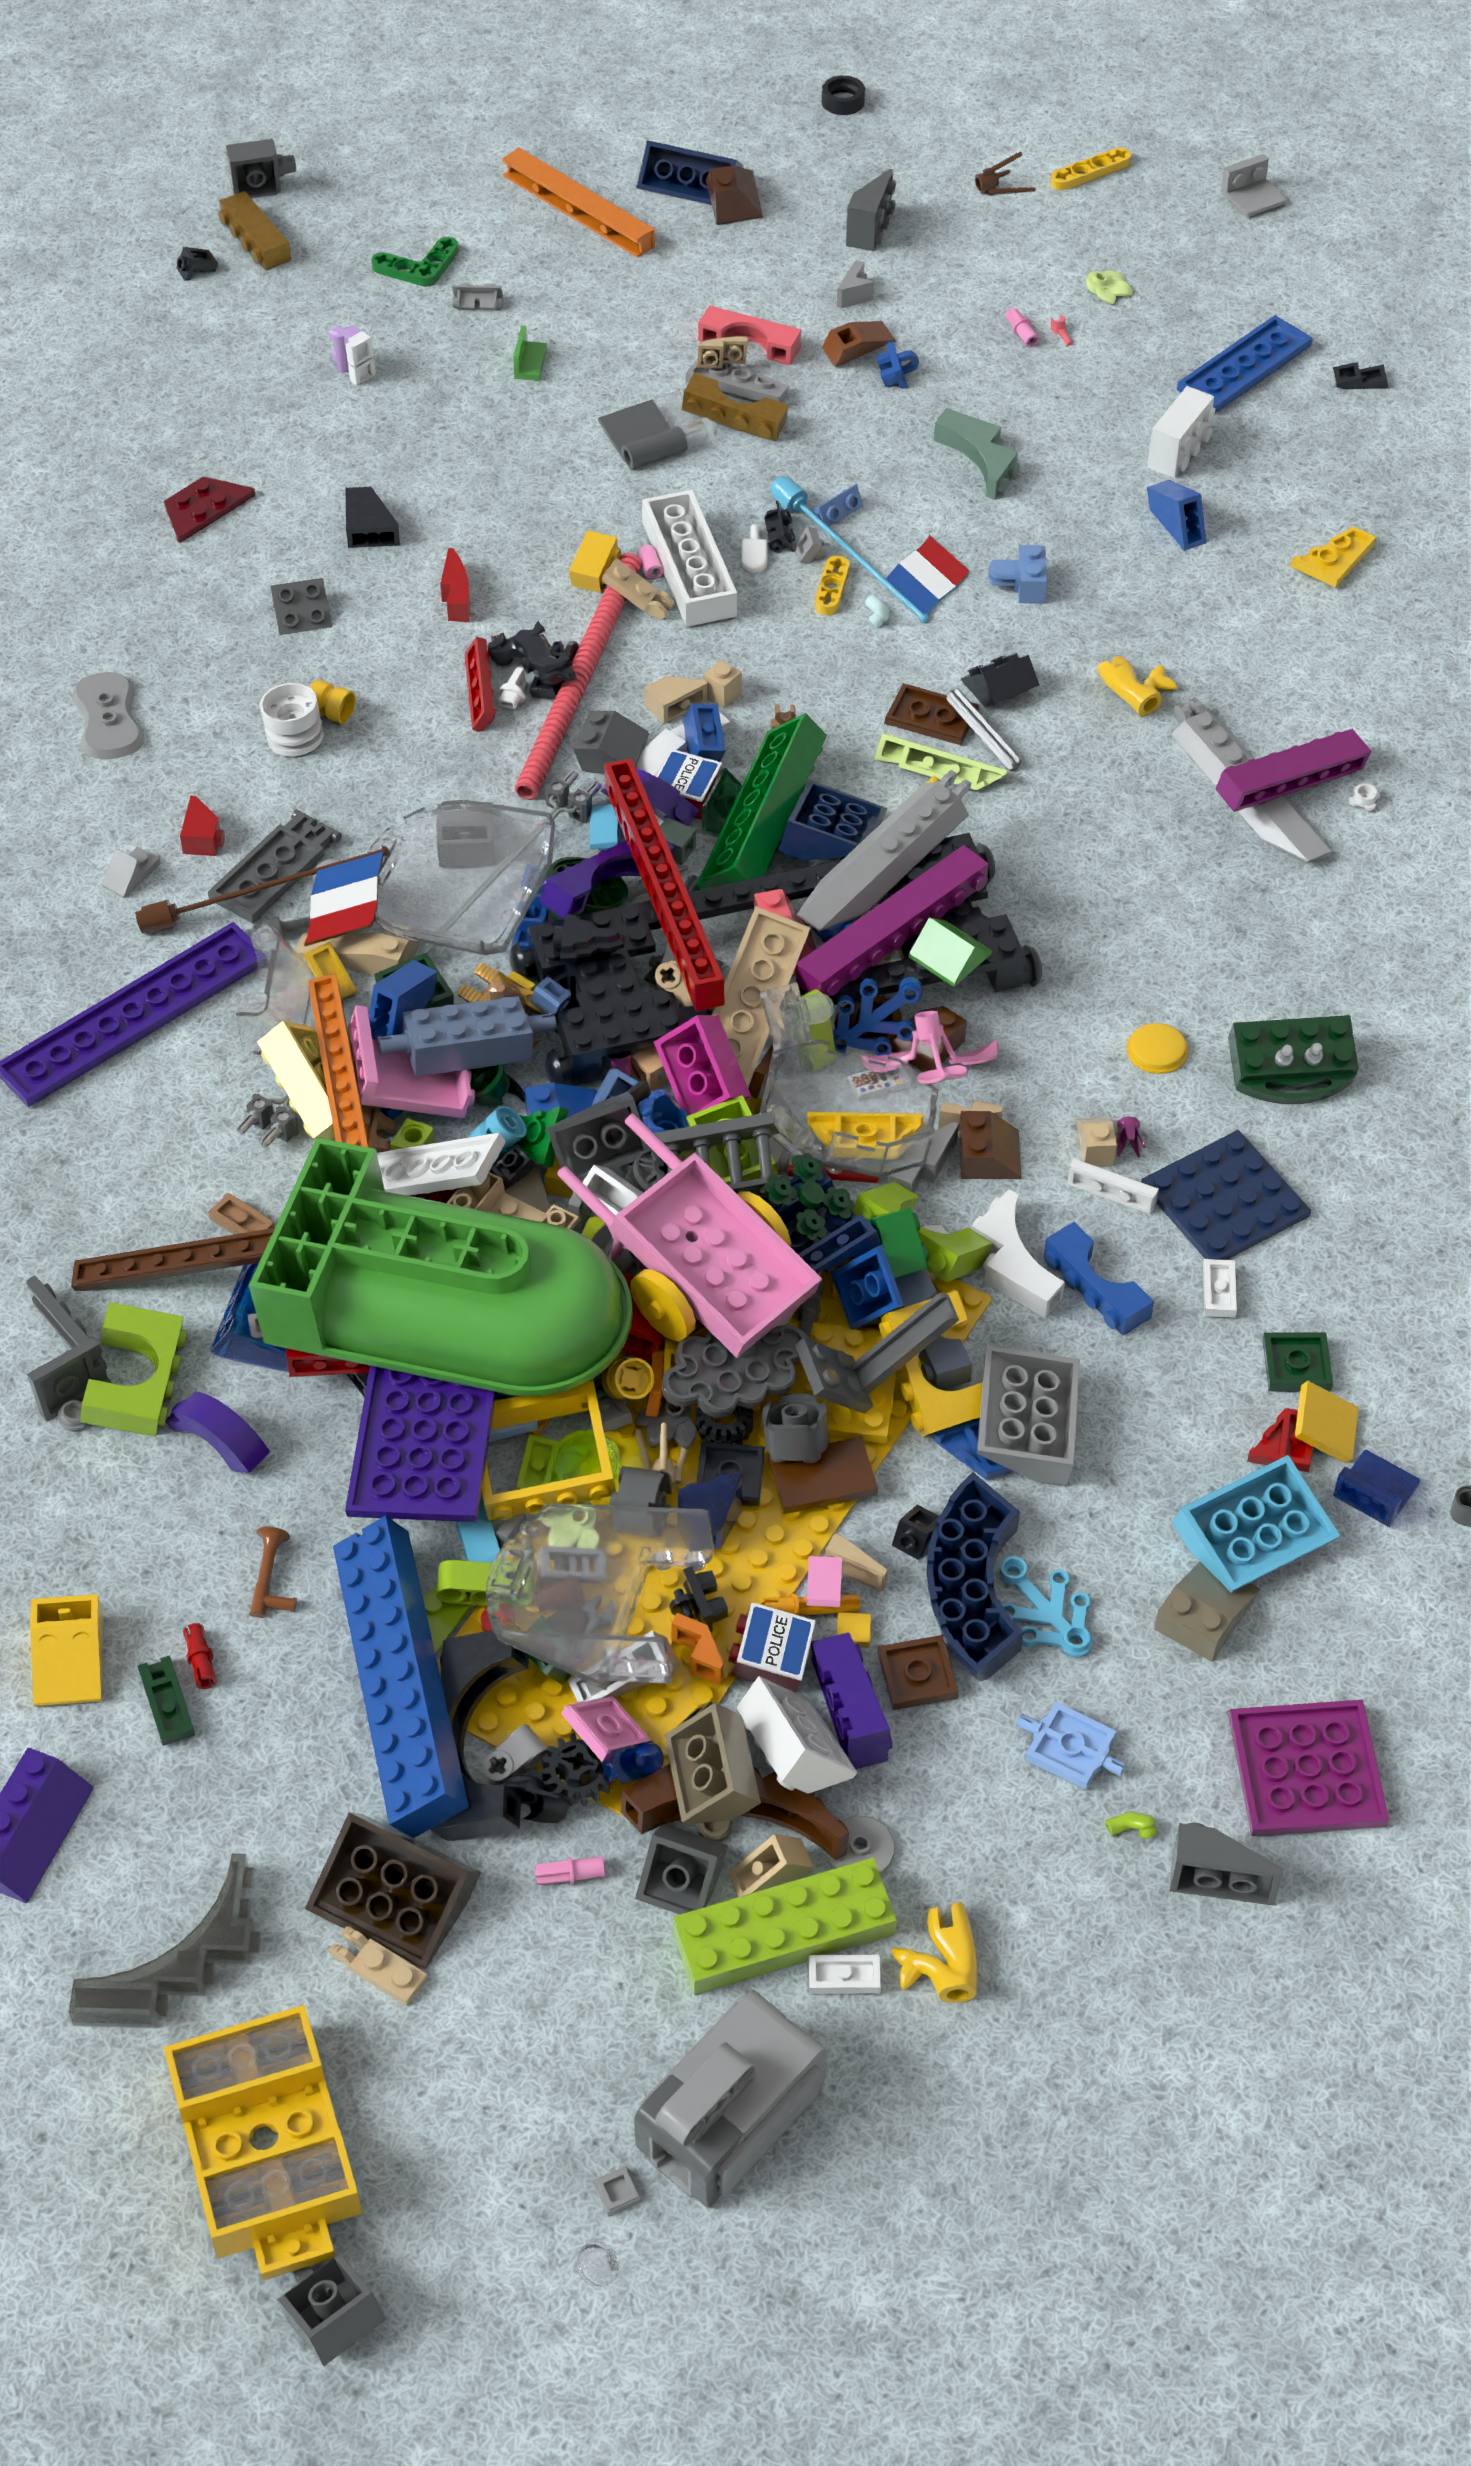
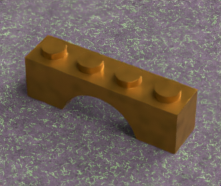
[681,372,789,441]

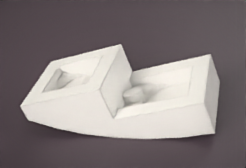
[635,729,686,776]

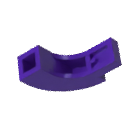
[601,768,699,827]
[166,1391,270,1473]

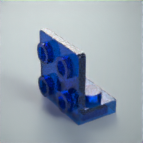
[1333,1450,1420,1528]

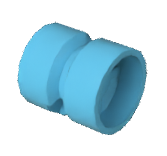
[469,1106,527,1162]

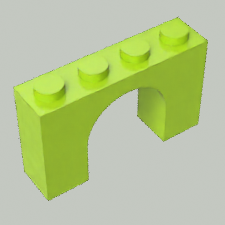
[852,1181,992,1283]
[80,1302,188,1436]

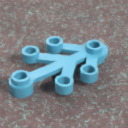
[1000,1556,1093,1657]

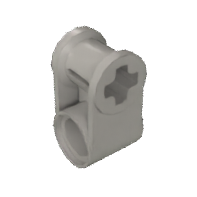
[483,1724,548,1785]

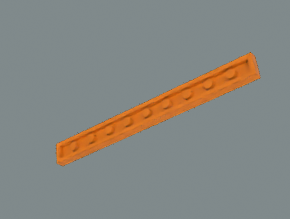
[308,973,370,1148]

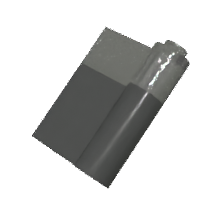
[598,390,717,470]

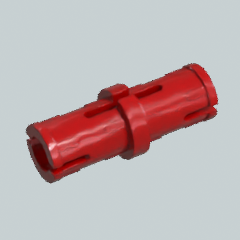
[183,1623,217,1689]

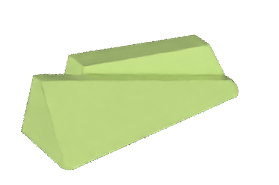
[874,733,1009,791]

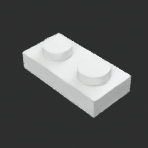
[1203,1259,1237,1318]
[809,1955,881,1994]

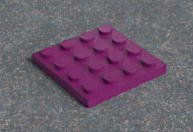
[1228,1699,1389,1836]

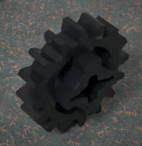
[541,1733,616,1806]

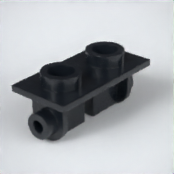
[764,501,796,553]

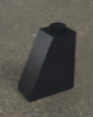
[345,487,400,548]

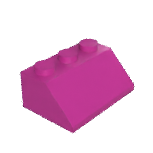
[654,1015,751,1116]

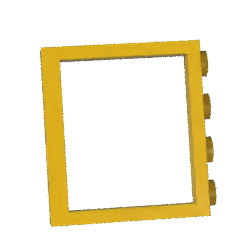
[482,1381,616,1521]

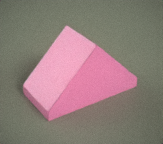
[807,1556,842,1607]

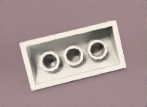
[736,1676,857,1794]

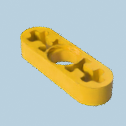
[815,556,849,616]

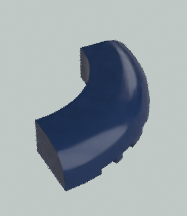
[926,1472,1024,1681]

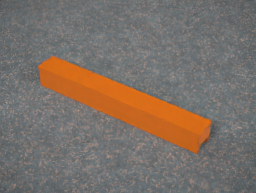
[502,147,655,258]

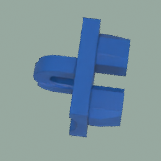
[876,341,919,389]

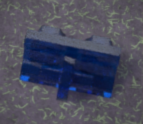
[602,1740,664,1784]

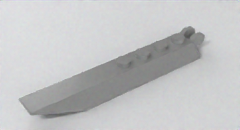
[1171,697,1331,863]
[797,770,971,931]

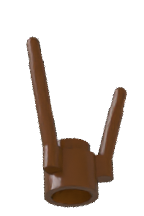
[975,152,1036,196]

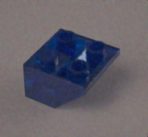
[678,1472,742,1556]

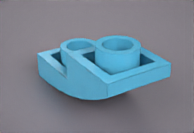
[590,804,621,851]

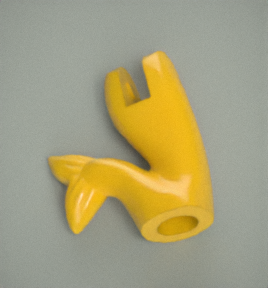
[1097,655,1178,717]
[891,1902,978,2003]

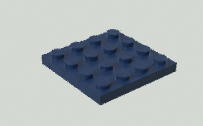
[1141,1130,1311,1260]

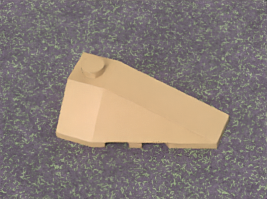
[293,932,421,975]

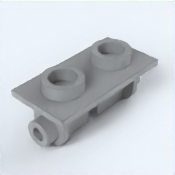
[452,283,503,310]

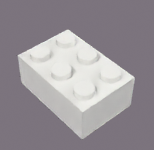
[1147,386,1215,478]

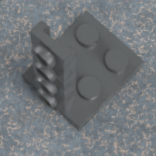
[26,1275,112,1422]
[795,1293,959,1414]

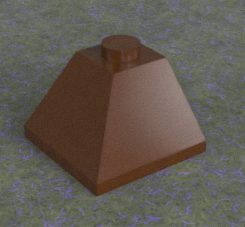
[706,165,763,225]
[883,1006,967,1072]

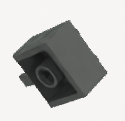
[226,139,297,198]
[276,2253,386,2366]

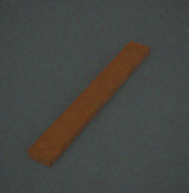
[71,1228,275,1291]

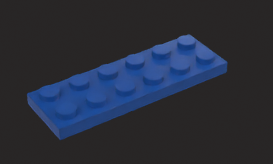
[1177,315,1313,413]

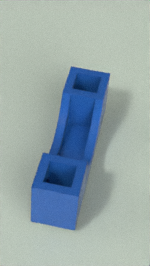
[1044,1222,1154,1336]

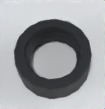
[821,75,865,115]

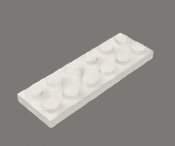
[377,1133,506,1196]

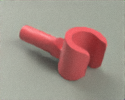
[1051,315,1073,346]

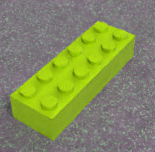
[673,1857,897,1995]

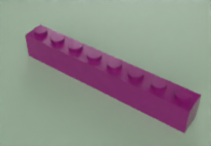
[796,845,989,998]

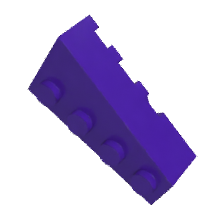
[810,1632,893,1769]

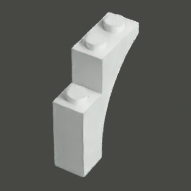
[971,1189,1065,1318]

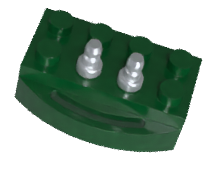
[1228,1015,1359,1104]

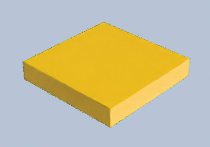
[1295,1381,1359,1463]

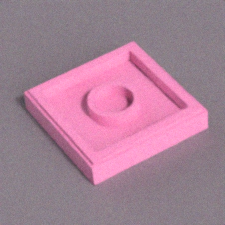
[561,1696,652,1762]

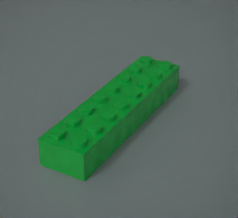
[696,713,827,889]

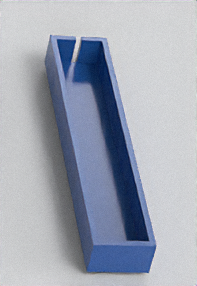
[333,1516,469,1839]

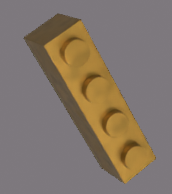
[218,191,291,270]

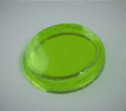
[553,1430,621,1480]

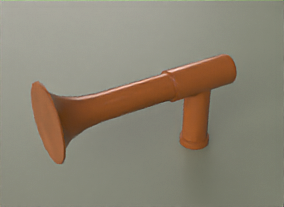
[249,1526,297,1618]

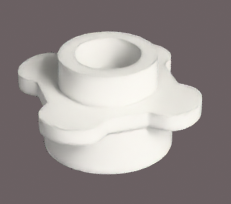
[1349,783,1380,811]

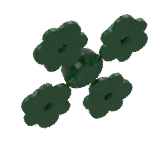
[763,1152,855,1242]

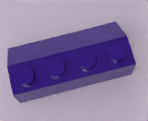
[0,1747,94,1904]

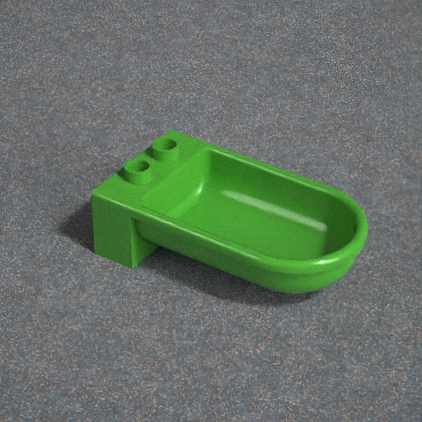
[249,1137,633,1397]

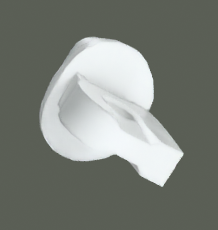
[497,667,527,709]

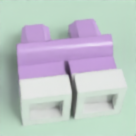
[329,325,376,385]

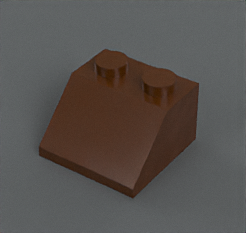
[959,1111,1021,1179]

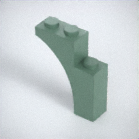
[934,408,1020,500]

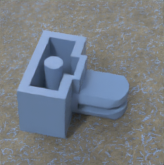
[988,545,1047,604]

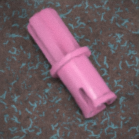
[1005,307,1040,347]
[535,1855,605,1885]

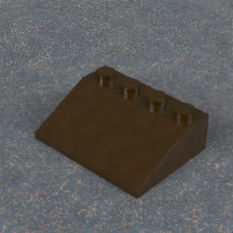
[305,1812,481,1969]

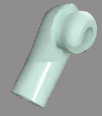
[865,595,890,628]

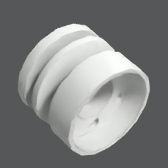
[260,683,324,757]

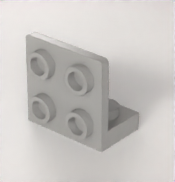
[1221,154,1287,217]

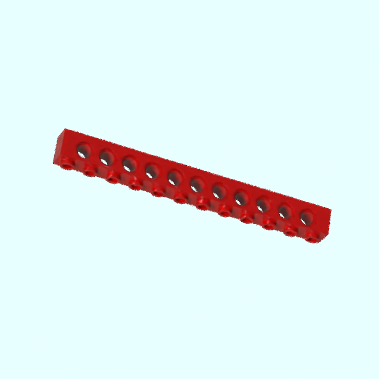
[604,758,725,1011]

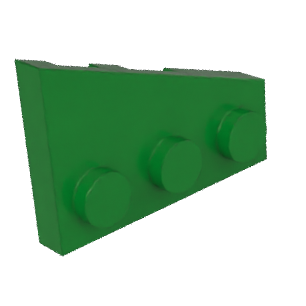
[510,1106,569,1167]

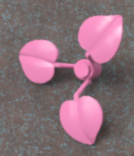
[862,1011,998,1084]

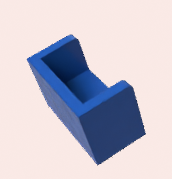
[683,703,726,762]

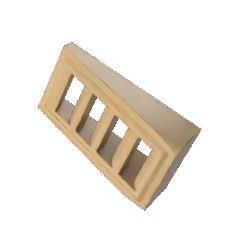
[825,1532,888,1591]

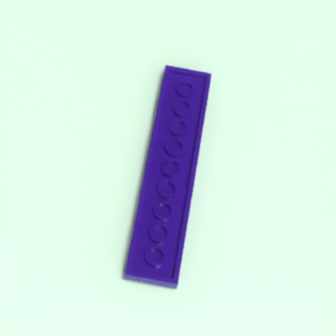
[0,922,269,1107]

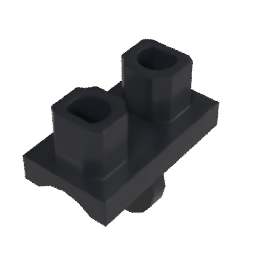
[669,1566,728,1632]

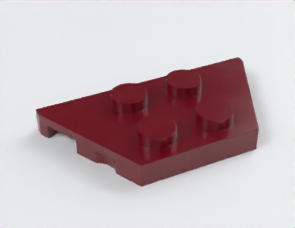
[164,476,256,543]

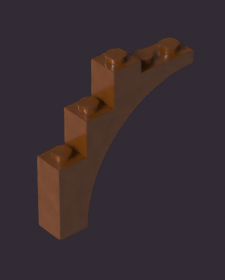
[621,1764,849,1860]

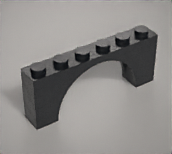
[430,1626,530,1841]

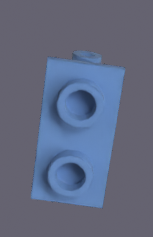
[813,484,863,527]

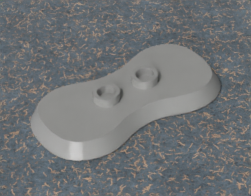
[72,672,144,759]

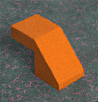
[671,1613,724,1686]

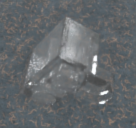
[760,982,834,1051]

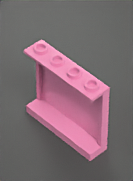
[348,1005,475,1118]

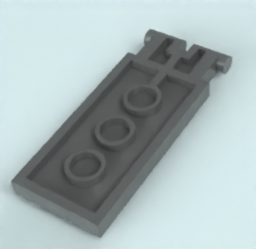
[208,809,342,924]

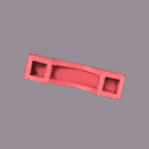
[698,305,801,365]

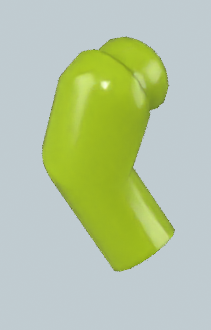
[1105,1811,1158,1839]

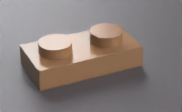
[208,1193,275,1235]

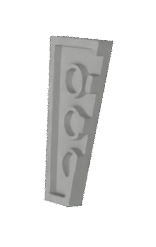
[686,360,788,402]

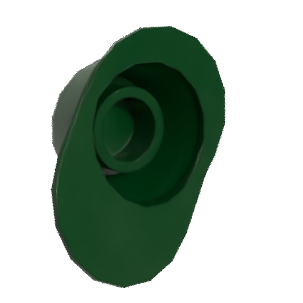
[468,1065,510,1106]

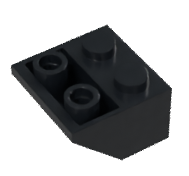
[960,653,1040,706]

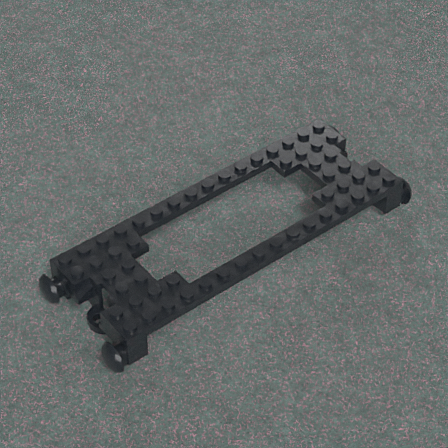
[509,833,1043,1086]

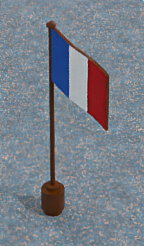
[135,846,389,946]

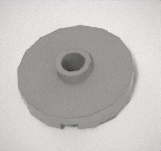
[826,1816,894,1876]

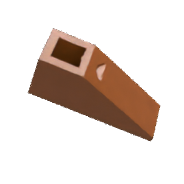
[822,321,895,367]

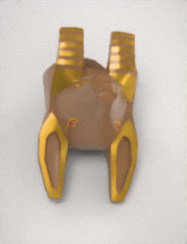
[457,962,546,1048]

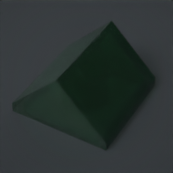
[701,768,743,838]

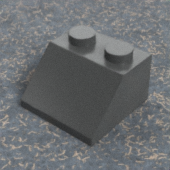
[573,710,649,773]
[635,1823,728,1914]

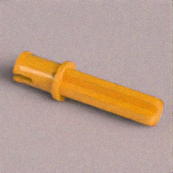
[761,1593,860,1616]

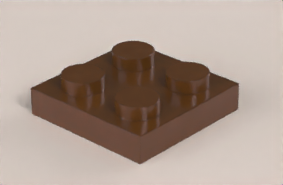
[877,1635,959,1710]

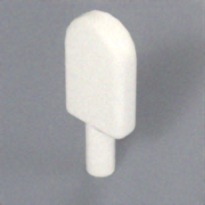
[742,524,768,573]

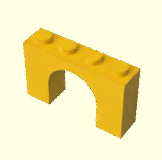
[879,1290,983,1437]

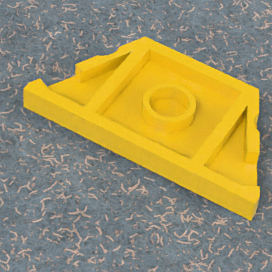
[807,1112,923,1158]

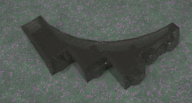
[69,1853,261,2028]

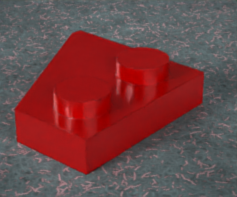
[1247,1408,1313,1472]

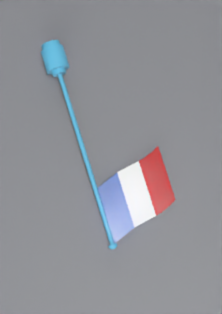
[770,476,969,623]

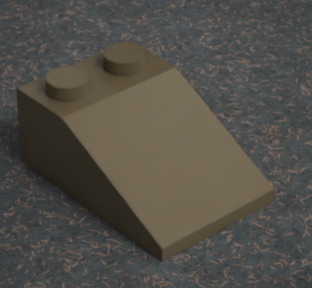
[1154,1561,1261,1662]

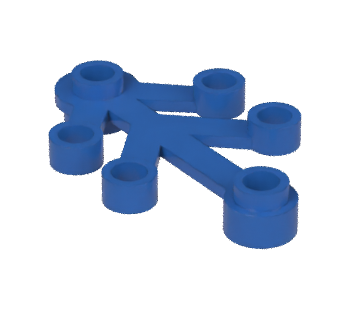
[832,977,922,1056]

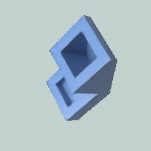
[531,976,571,1018]

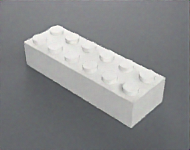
[642,490,737,627]

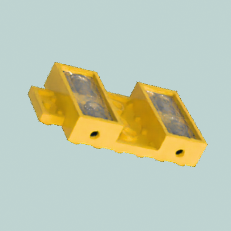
[163,2005,363,2281]

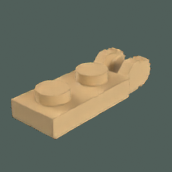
[601,558,674,620]
[328,1926,428,2006]

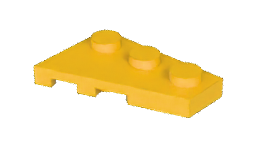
[1290,527,1376,588]

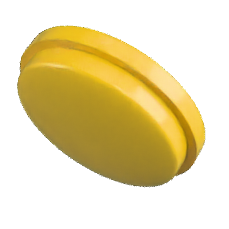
[1127,1023,1189,1074]

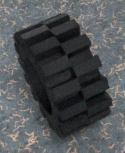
[696,1405,754,1445]

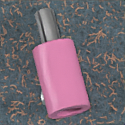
[637,538,664,580]

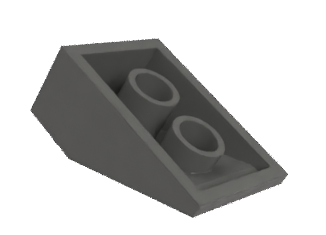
[546,1092,650,1186]
[1169,1822,1283,1906]

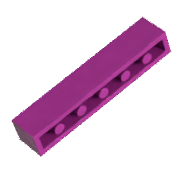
[1215,728,1371,812]

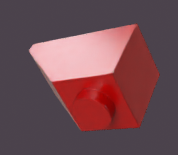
[180,795,225,856]

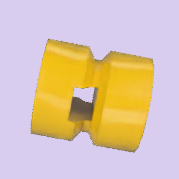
[310,679,356,725]
[601,1358,654,1400]

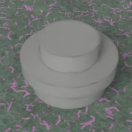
[58,1400,88,1431]

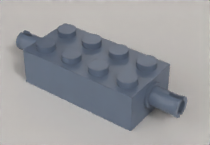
[378,996,556,1077]

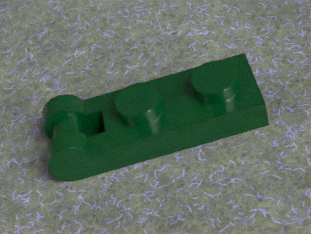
[137,1655,195,1746]

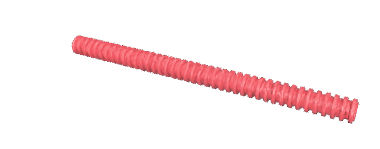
[514,553,642,800]

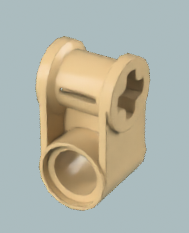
[655,961,693,1007]

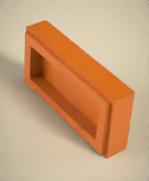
[646,1350,664,1417]

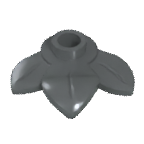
[635,1400,696,1449]

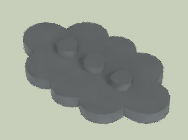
[661,1325,808,1418]

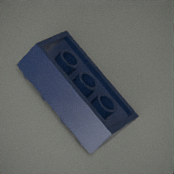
[636,140,743,205]

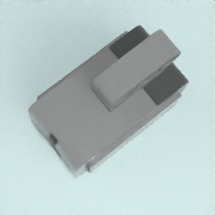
[634,1990,827,2208]

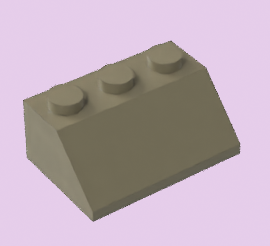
[664,1703,761,1825]

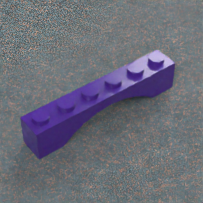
[539,840,675,919]

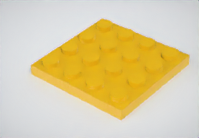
[760,1320,898,1444]

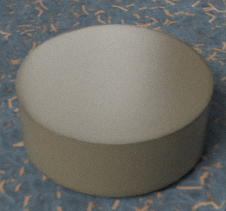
[697,1820,732,1843]

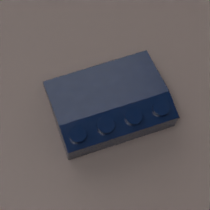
[778,780,887,860]

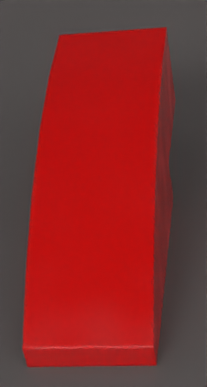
[440,548,471,622]

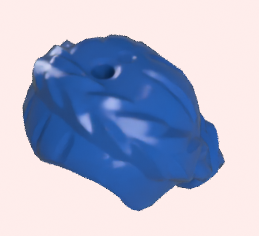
[637,1089,688,1133]

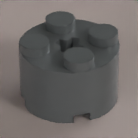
[762,1393,830,1463]
[610,1466,672,1536]

